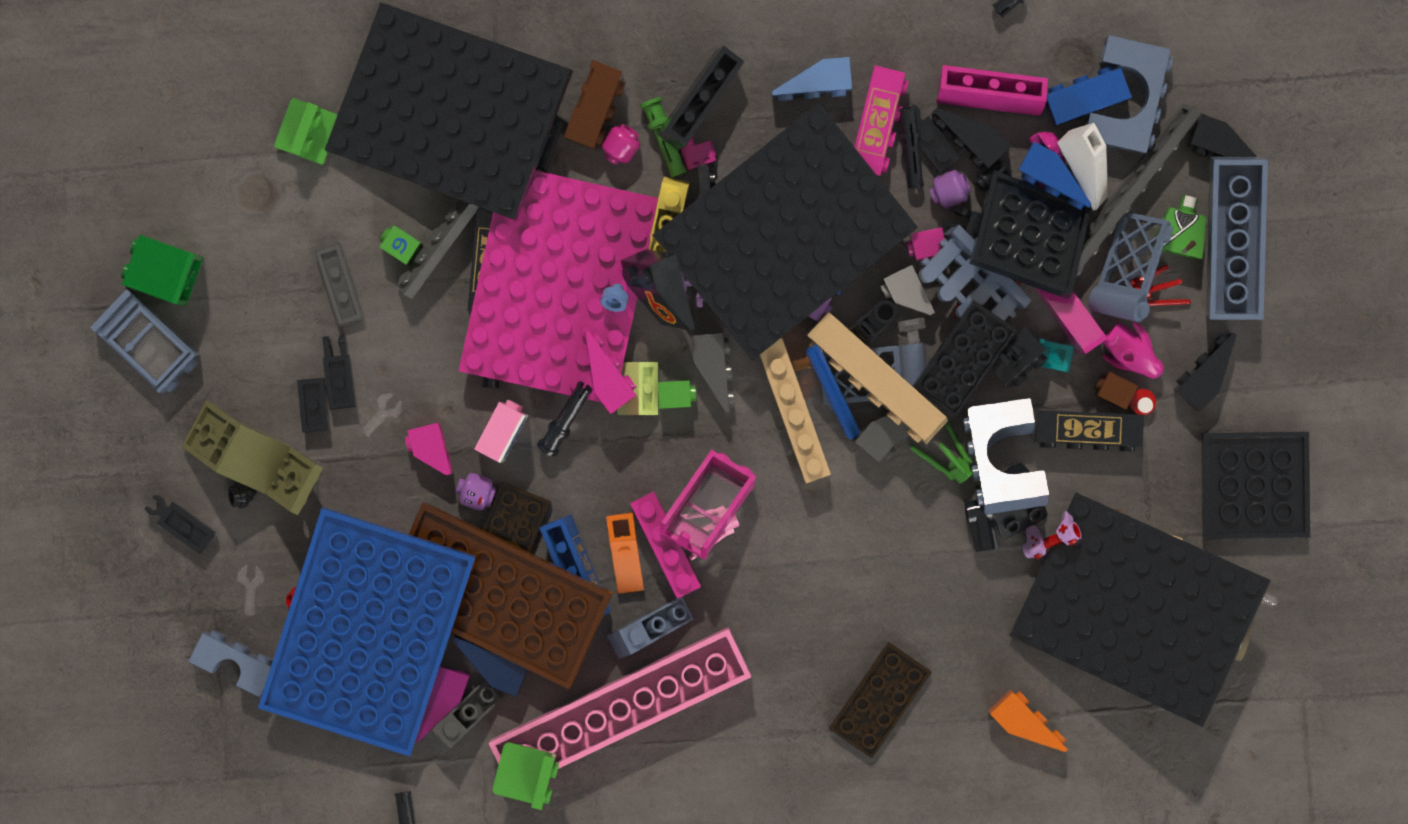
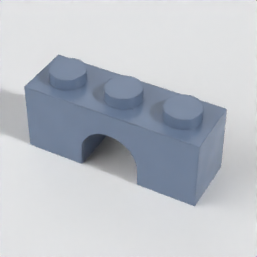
[188,630,273,697]

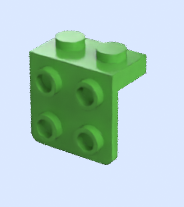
[493,742,559,810]

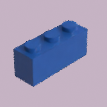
[1046,66,1132,127]

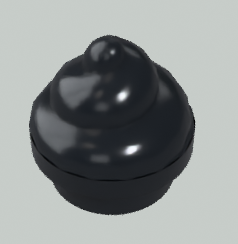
[228,482,257,509]

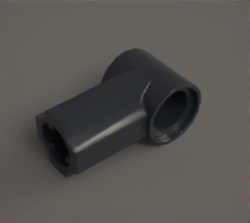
[964,500,998,552]

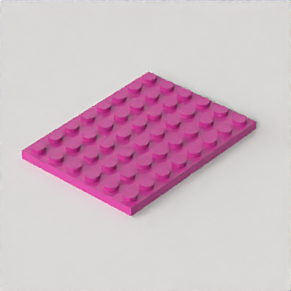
[459,171,658,402]

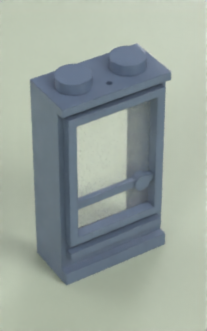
[90,289,200,393]

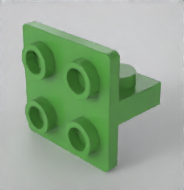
[274,98,338,165]

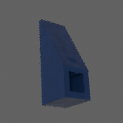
[453,635,528,697]

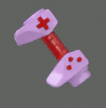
[1022,511,1081,559]

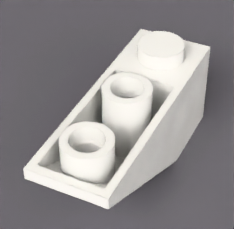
[1057,123,1108,211]

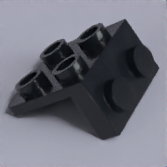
[975,462,1048,539]

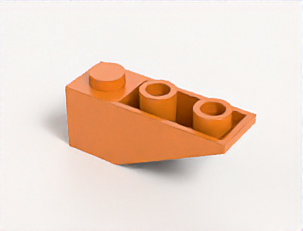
[606,512,644,594]
[988,689,1068,752]

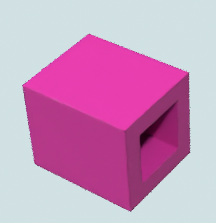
[906,227,944,261]

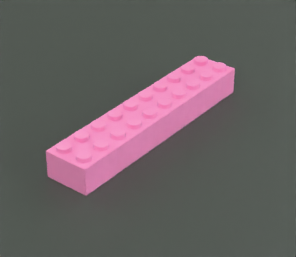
[489,627,751,769]

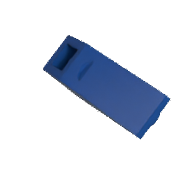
[1017,142,1091,210]

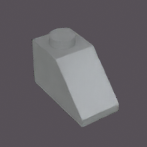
[880,265,935,316]

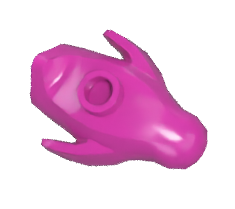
[1102,321,1164,379]

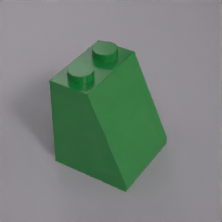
[121,235,204,306]

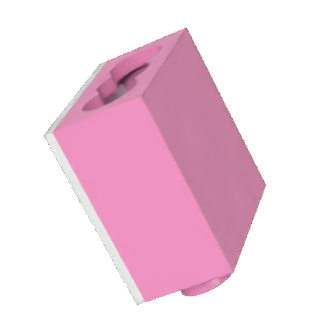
[475,400,529,463]

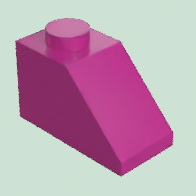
[405,422,453,475]

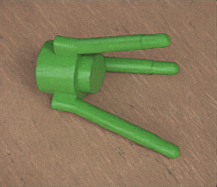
[910,423,973,484]

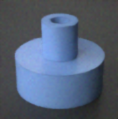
[600,284,629,312]

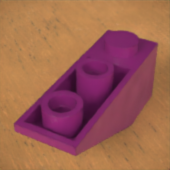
[415,664,471,743]

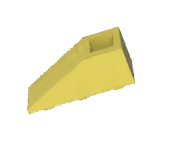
[648,176,690,252]

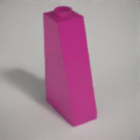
[1033,287,1108,355]

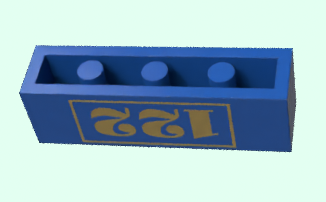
[540,514,611,617]

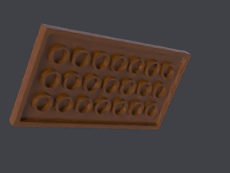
[409,502,613,689]

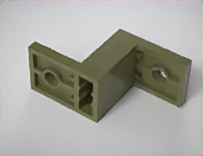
[182,400,323,515]

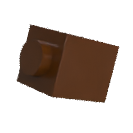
[1094,372,1138,410]

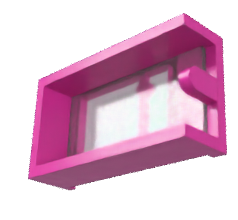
[660,450,756,560]

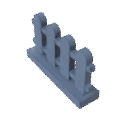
[919,225,1032,320]

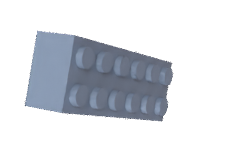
[1206,157,1268,320]

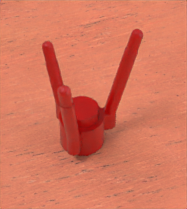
[1131,265,1191,306]

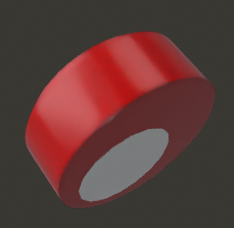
[1129,389,1156,415]

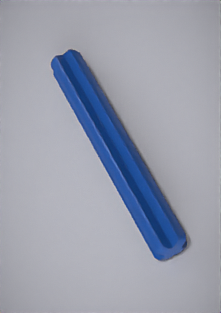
[806,345,860,439]

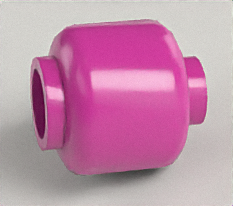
[601,124,640,165]

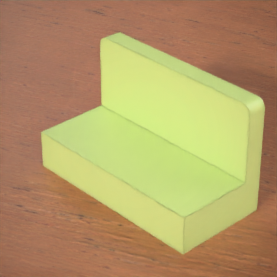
[617,362,658,415]

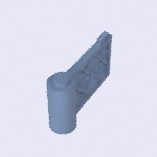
[1088,212,1174,322]
[822,343,926,410]

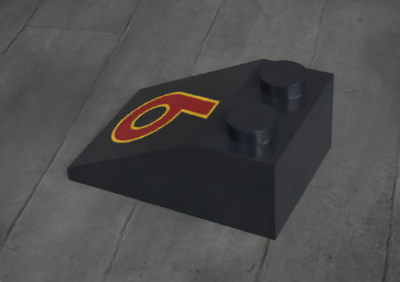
[621,249,695,331]

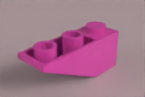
[585,331,637,414]

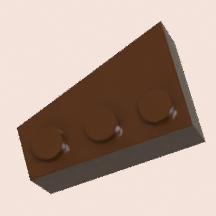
[564,60,626,151]

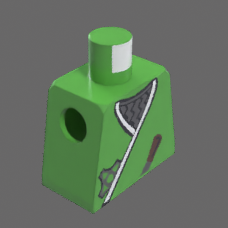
[1153,195,1206,260]

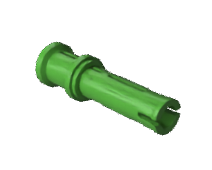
[639,96,687,178]

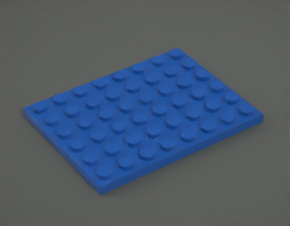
[258,507,476,756]

